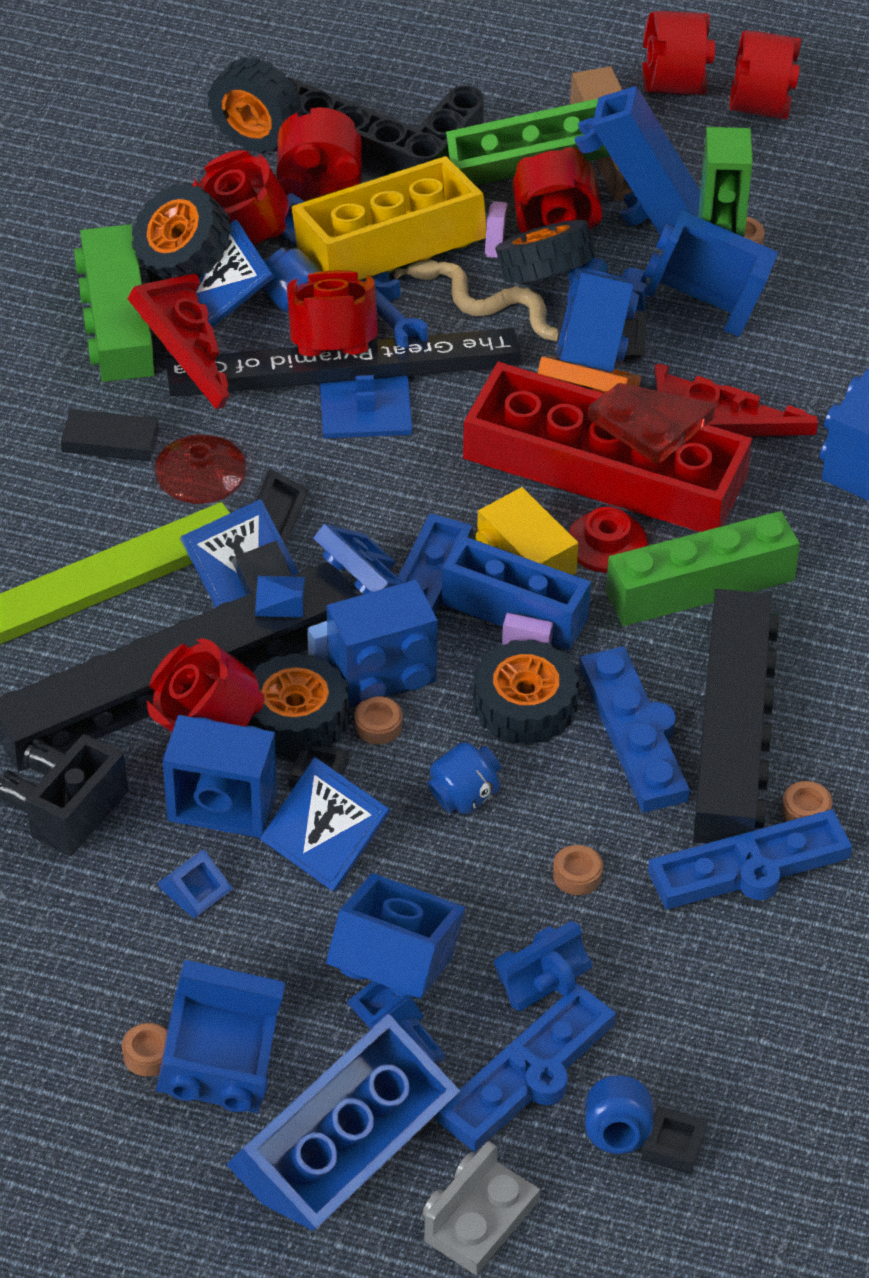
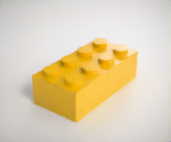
[292,156,486,280]

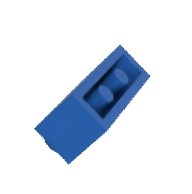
[441,536,591,651]

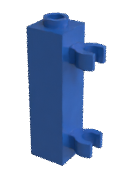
[574,86,700,236]

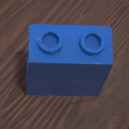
[643,210,778,337]
[156,960,285,1113]

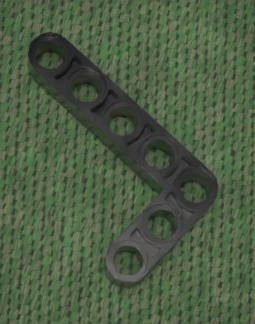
[287,77,484,174]

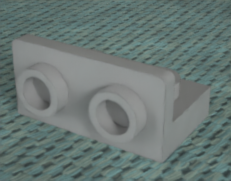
[422,1141,540,1276]

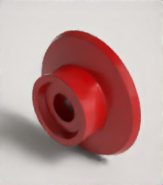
[568,507,648,573]

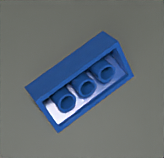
[226,1013,460,1231]

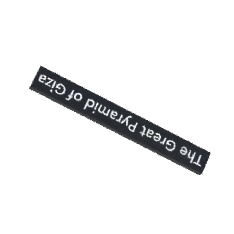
[165,328,521,397]

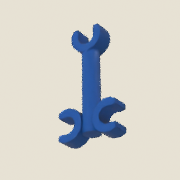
[360,270,428,348]

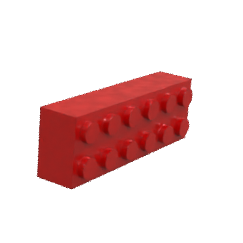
[463,362,752,532]

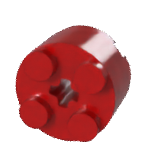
[642,10,715,95]
[729,30,801,120]
[276,108,362,202]
[513,147,602,233]
[192,150,289,245]
[287,270,378,356]
[147,638,265,733]

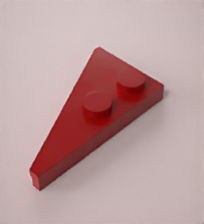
[127,274,230,410]
[654,364,818,436]

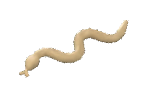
[393,259,558,341]

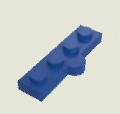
[579,646,690,813]
[648,809,852,910]
[436,984,616,1152]

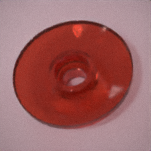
[155,434,246,504]

